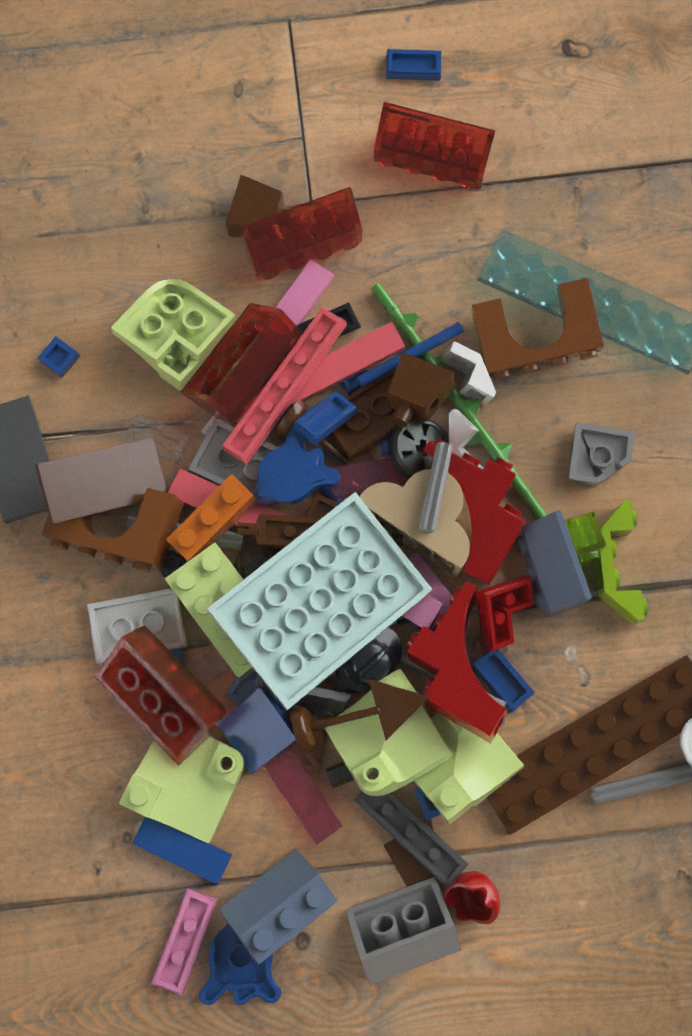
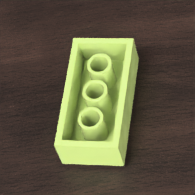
[165,542,255,682]

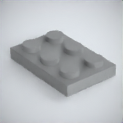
[188,418,278,508]

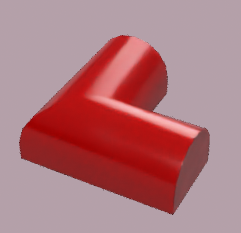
[476,575,534,652]

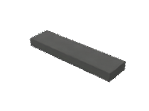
[354,776,468,888]

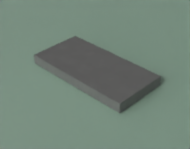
[0,395,50,524]

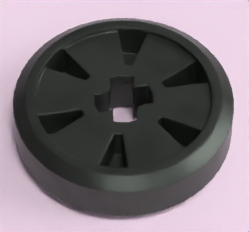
[388,418,449,480]

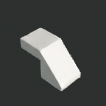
[441,341,496,406]
[449,409,483,469]

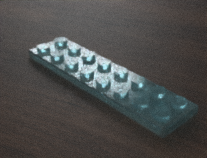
[477,229,692,375]

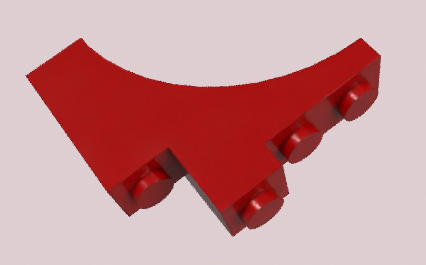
[423,438,526,585]
[406,581,507,744]

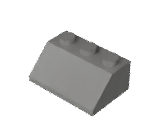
[345,877,462,985]

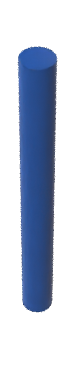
[357,322,464,387]

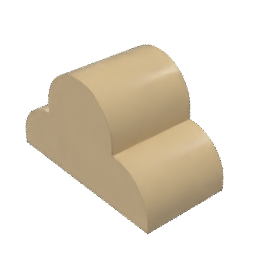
[359,469,470,579]

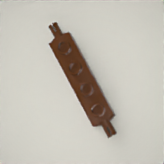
[237,514,403,548]

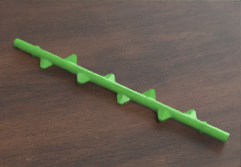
[371,283,547,520]

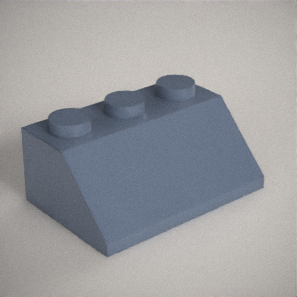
[515,510,592,618]
[219,849,338,965]

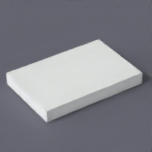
[87,588,188,665]

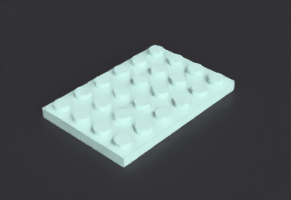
[207,492,433,710]

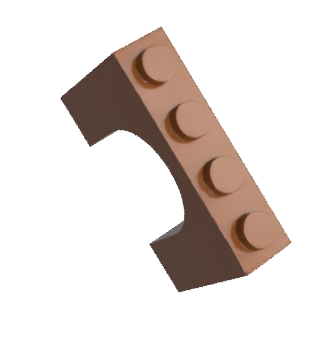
[471,278,604,380]
[41,487,184,573]

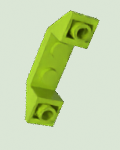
[592,500,648,625]

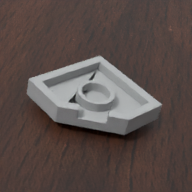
[566,422,635,487]

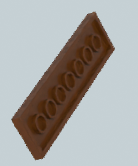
[487,655,692,835]

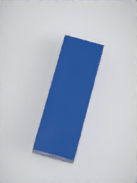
[132,817,232,885]

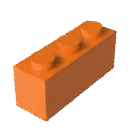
[166,474,256,561]

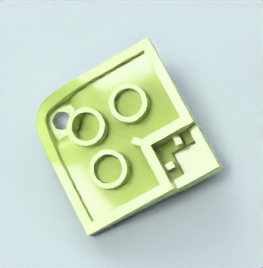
[111,279,236,393]
[324,668,452,796]
[414,712,524,825]
[119,716,244,844]

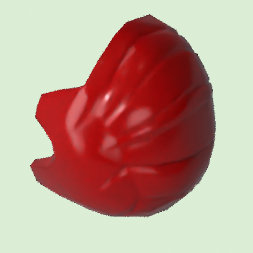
[444,871,500,924]

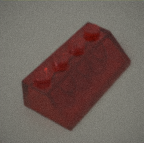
[374,102,496,189]
[241,187,363,280]
[180,303,302,424]
[94,625,230,766]

